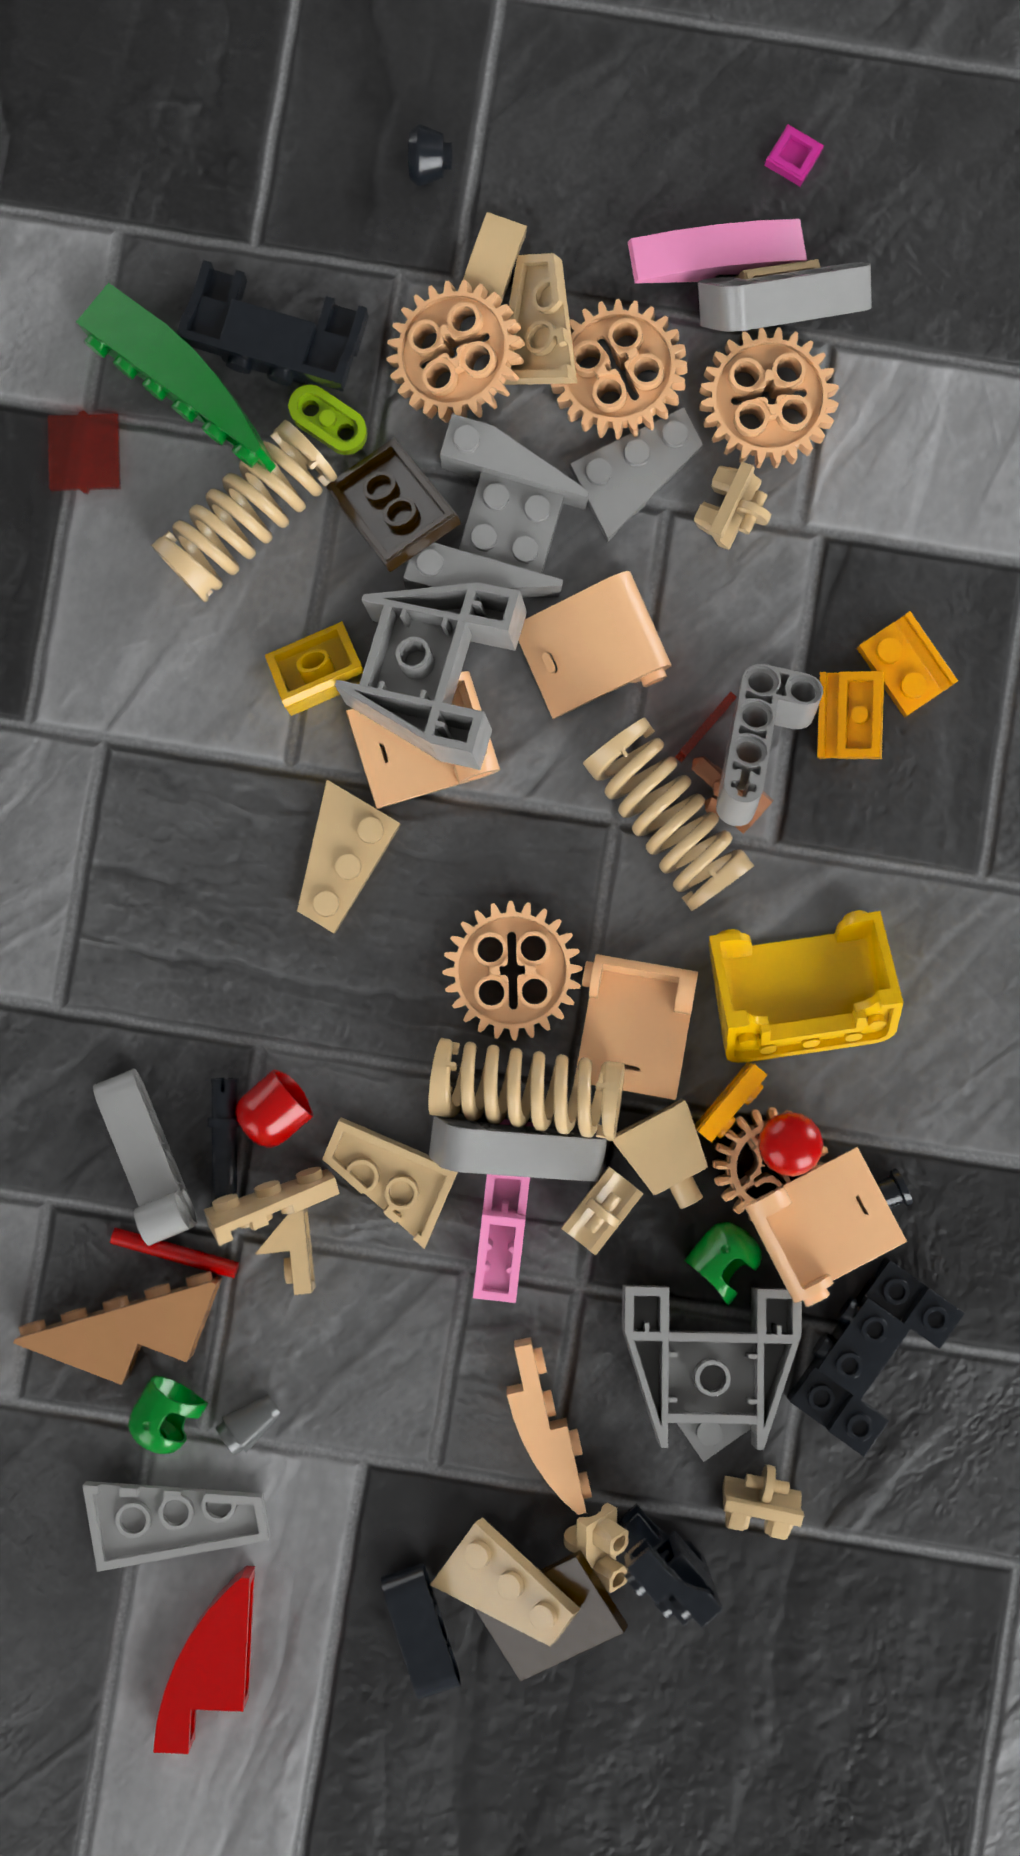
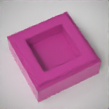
[764,124,824,187]

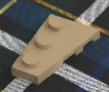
[504,253,577,385]

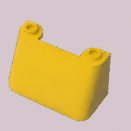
[709,910,904,1063]

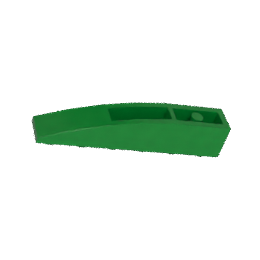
[76,283,276,473]

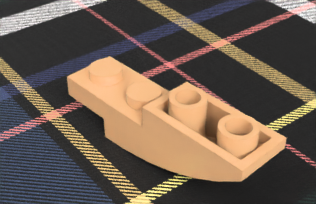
[507,1337,592,1515]

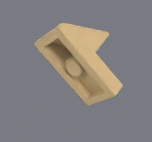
[255,1208,316,1295]

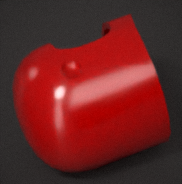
[235,1069,314,1148]
[758,1112,823,1177]

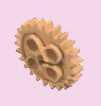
[387,280,525,423]
[551,299,688,440]
[699,327,839,468]
[443,901,582,1041]

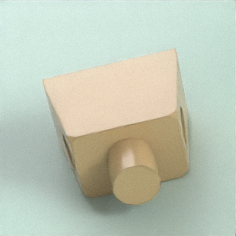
[613,1098,708,1209]

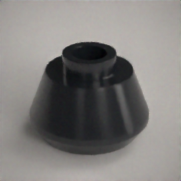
[408,124,452,186]

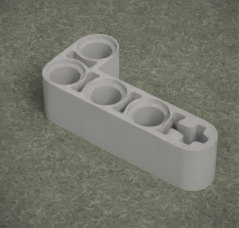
[698,263,872,332]
[716,664,823,826]
[93,1068,197,1246]
[428,1114,607,1182]

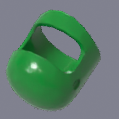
[684,1222,762,1305]
[128,1375,208,1454]

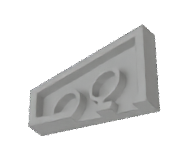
[570,407,703,543]

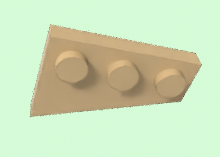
[297,780,401,934]
[322,1117,458,1249]
[204,1167,340,1246]
[430,1517,580,1646]

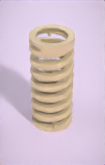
[151,420,338,603]
[583,717,754,912]
[428,1038,625,1141]

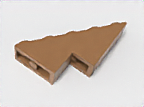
[13,1271,223,1385]

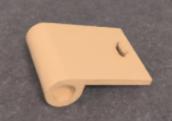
[519,571,672,719]
[346,671,500,809]
[574,954,698,1100]
[744,1147,907,1307]

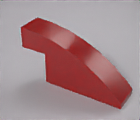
[153,1566,255,1754]

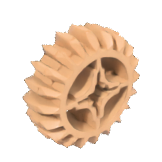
[712,1107,828,1221]

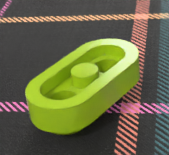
[288,385,367,455]

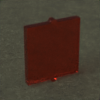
[48,410,121,494]
[675,691,737,763]

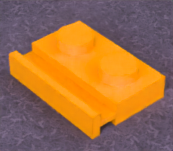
[856,611,958,718]
[817,671,884,759]
[695,1062,767,1143]

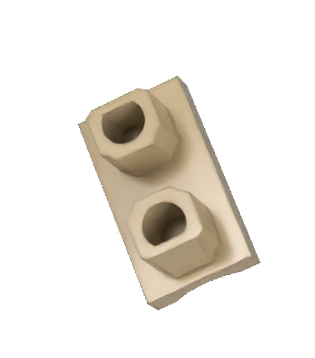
[694,462,771,550]
[561,1166,644,1256]
[722,1464,804,1540]
[564,1503,629,1593]

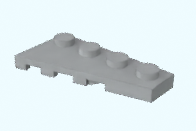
[82,1481,271,1572]

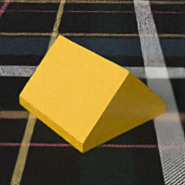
[265,621,364,716]

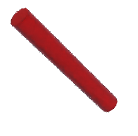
[110,1227,239,1279]

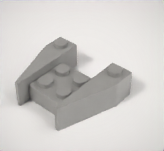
[403,414,589,598]
[335,582,527,770]
[622,1285,802,1450]

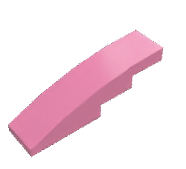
[628,219,807,283]
[473,1119,534,1303]

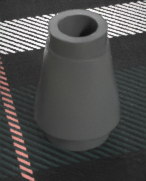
[215,1394,282,1456]

